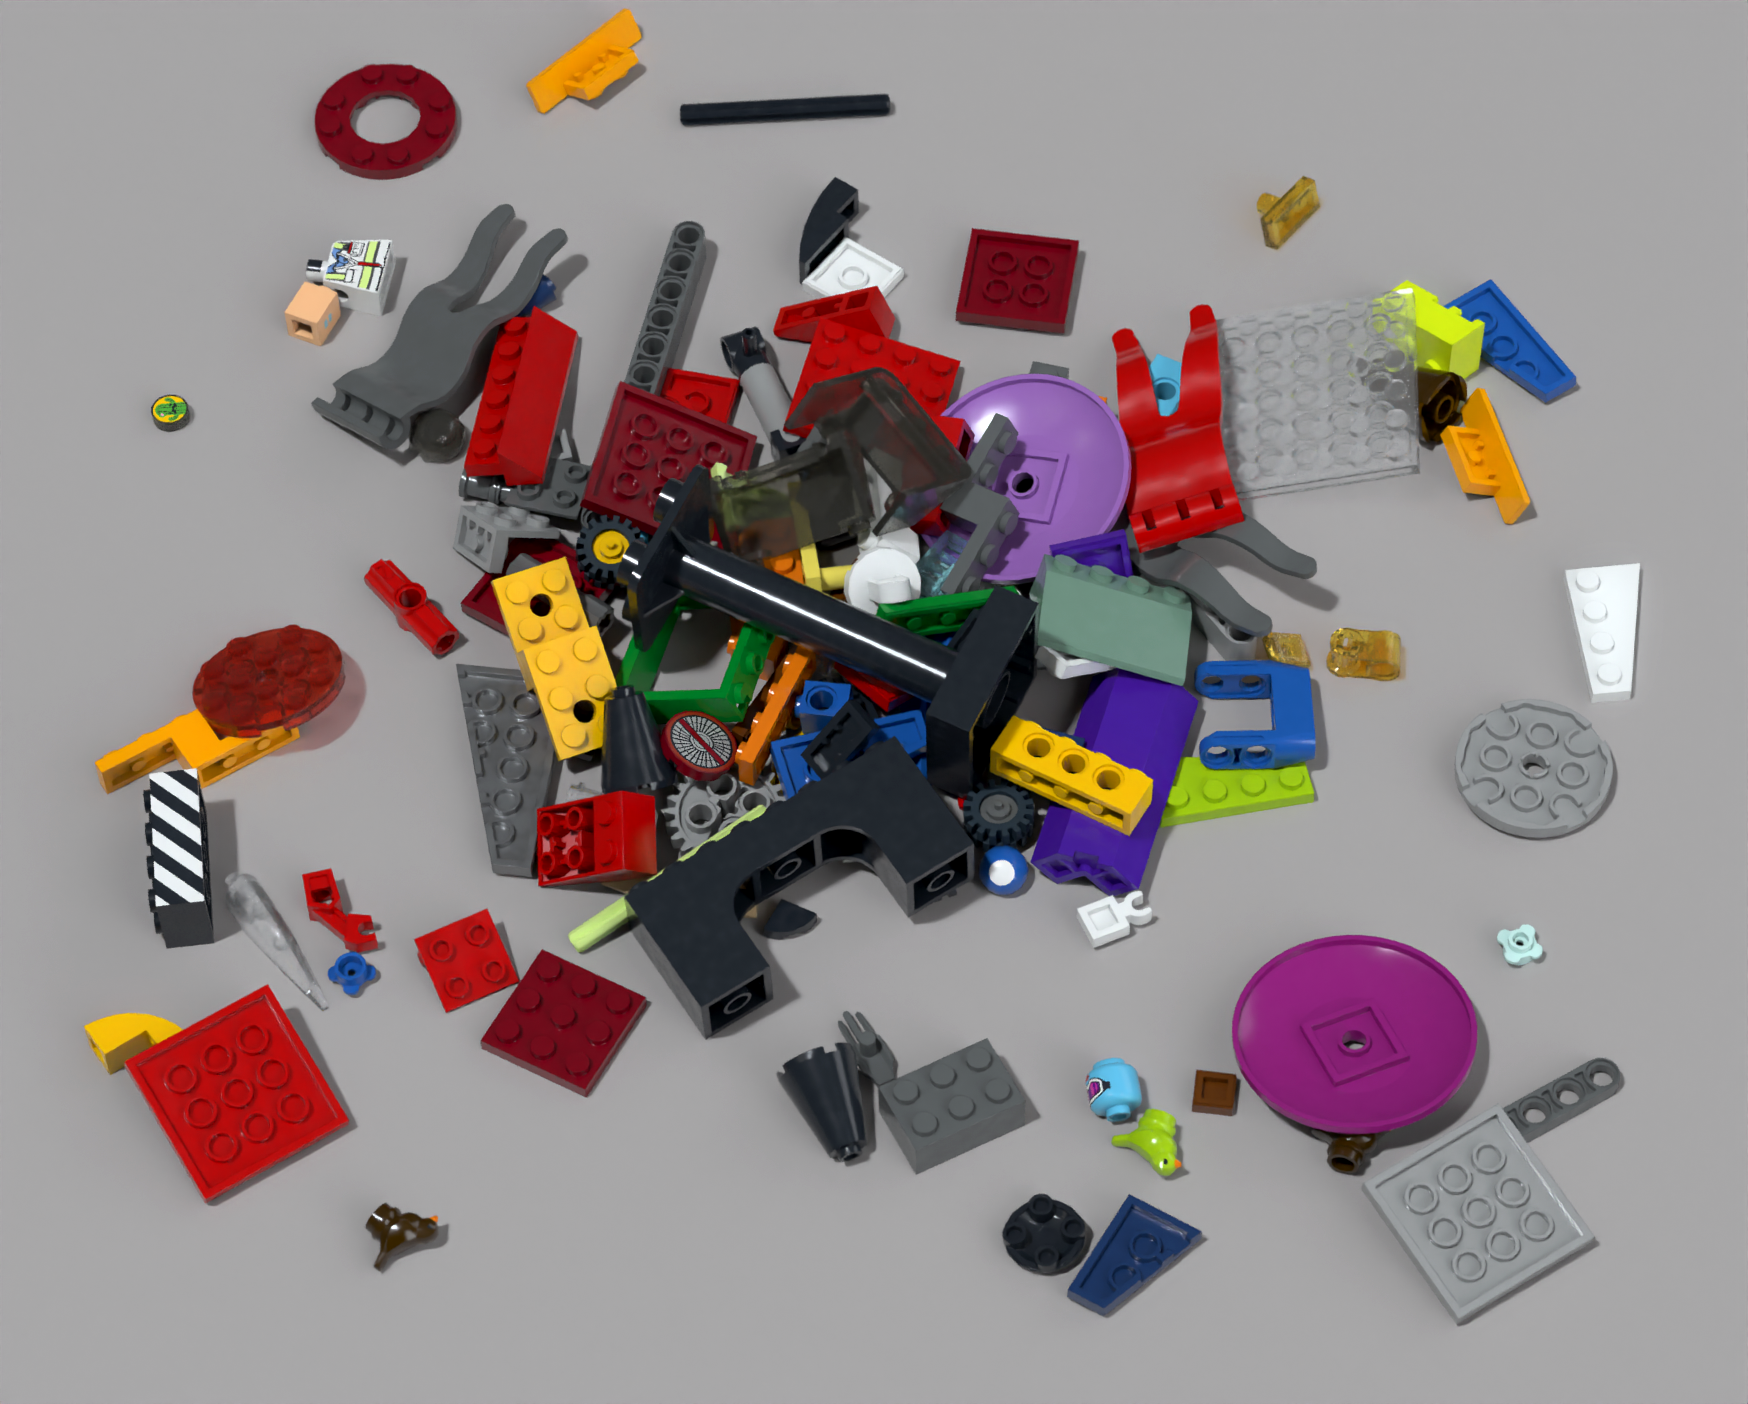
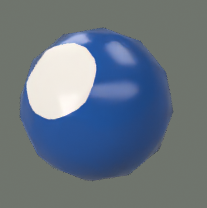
[978,845,1028,895]

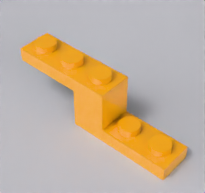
[95,705,300,794]

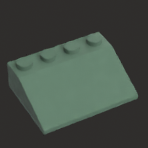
[1030,554,1192,686]

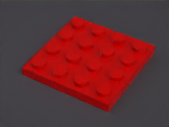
[783,317,960,463]
[124,984,349,1204]

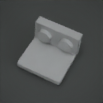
[453,501,561,573]

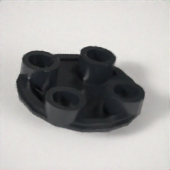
[1002,1194,1086,1273]

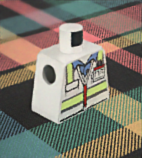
[306,240,396,316]

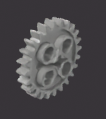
[664,765,786,857]

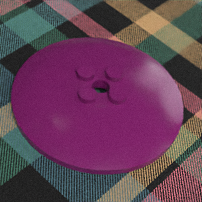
[1232,935,1477,1134]

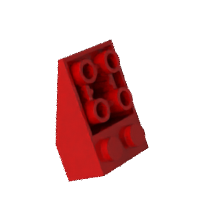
[537,791,657,887]

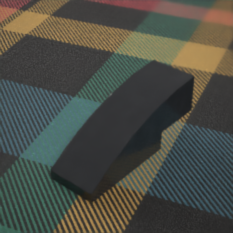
[799,177,859,284]

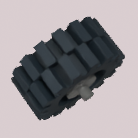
[963,779,1034,852]

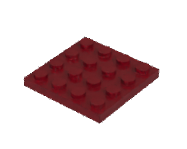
[579,381,757,550]

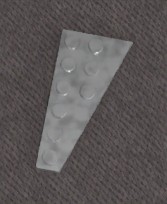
[456,664,556,877]

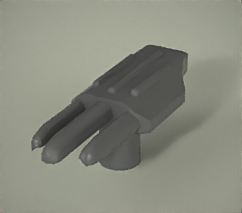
[838,1011,895,1087]

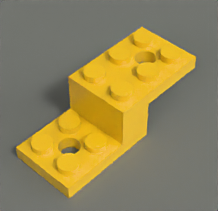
[491,557,617,762]

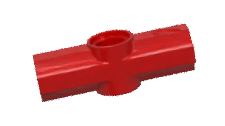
[364,559,459,655]

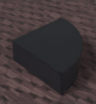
[763,899,817,940]

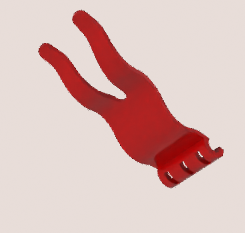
[1112,304,1245,553]

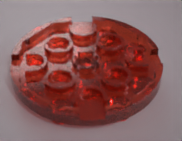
[192,624,346,738]

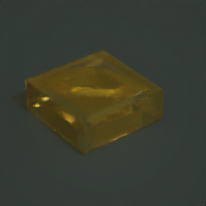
[1262,632,1311,668]

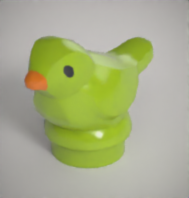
[1111,1109,1182,1176]

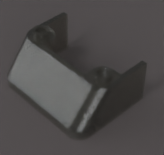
[784,367,972,537]

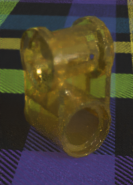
[1326,628,1401,681]

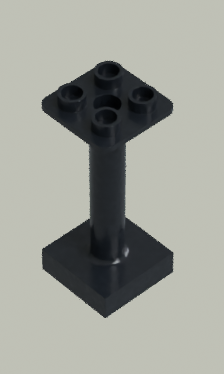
[617,464,1039,800]

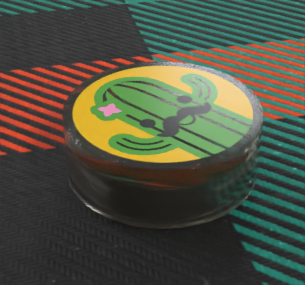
[151,395,190,432]

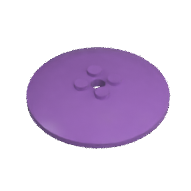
[921,374,1131,584]

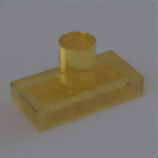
[1256,176,1320,250]

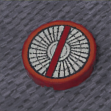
[661,711,738,781]

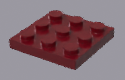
[956,228,1080,333]
[461,537,619,636]
[480,949,647,1097]

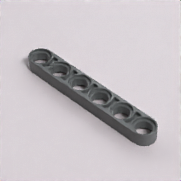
[1502,1058,1620,1143]

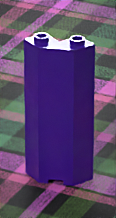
[1030,668,1199,896]

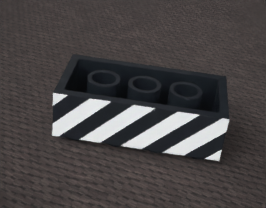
[143,768,214,949]

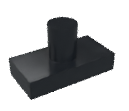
[801,699,880,779]

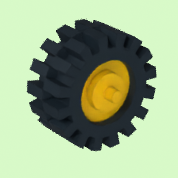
[576,515,645,590]

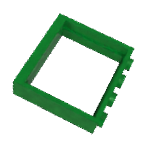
[615,595,775,724]

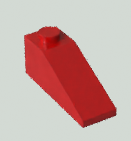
[773,286,896,342]

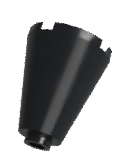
[600,685,678,794]
[776,1042,868,1162]

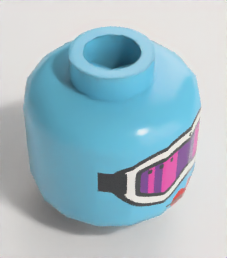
[1085,1058,1142,1122]

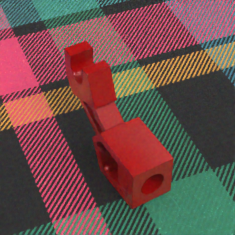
[302,868,378,953]

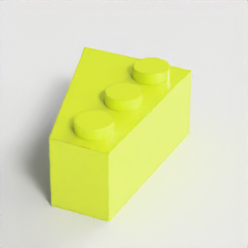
[1372,280,1485,379]

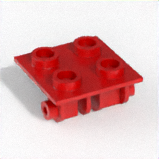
[414,908,519,1013]

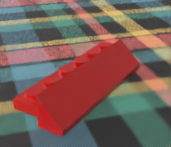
[464,306,578,486]

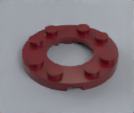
[314,64,457,180]

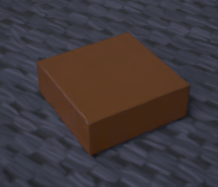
[1192,1070,1237,1116]

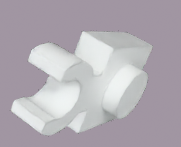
[1076,891,1152,948]

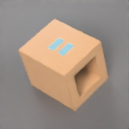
[284,281,341,347]

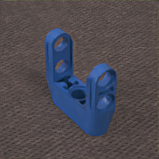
[1194,660,1316,769]

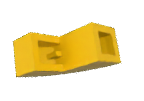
[84,1013,183,1075]

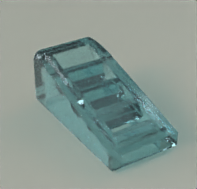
[916,530,968,599]

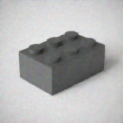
[878,1038,1025,1175]

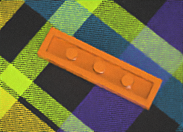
[735,646,816,786]

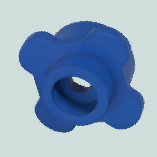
[328,952,376,995]

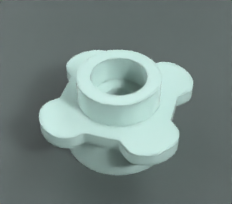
[1497,924,1543,965]

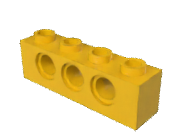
[990,715,1153,836]

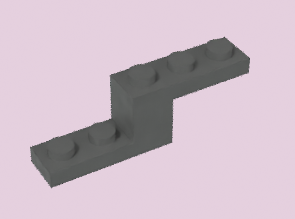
[940,413,1020,595]

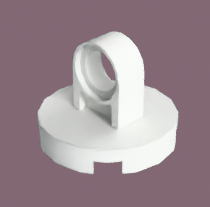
[844,547,921,615]

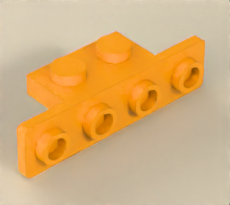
[526,8,642,113]
[1440,388,1530,524]

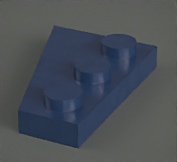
[1067,1194,1202,1316]

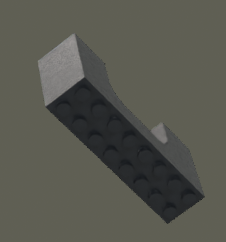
[624,736,975,1040]

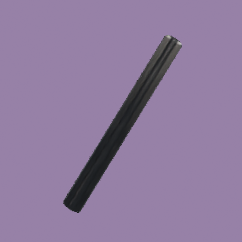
[680,94,890,125]

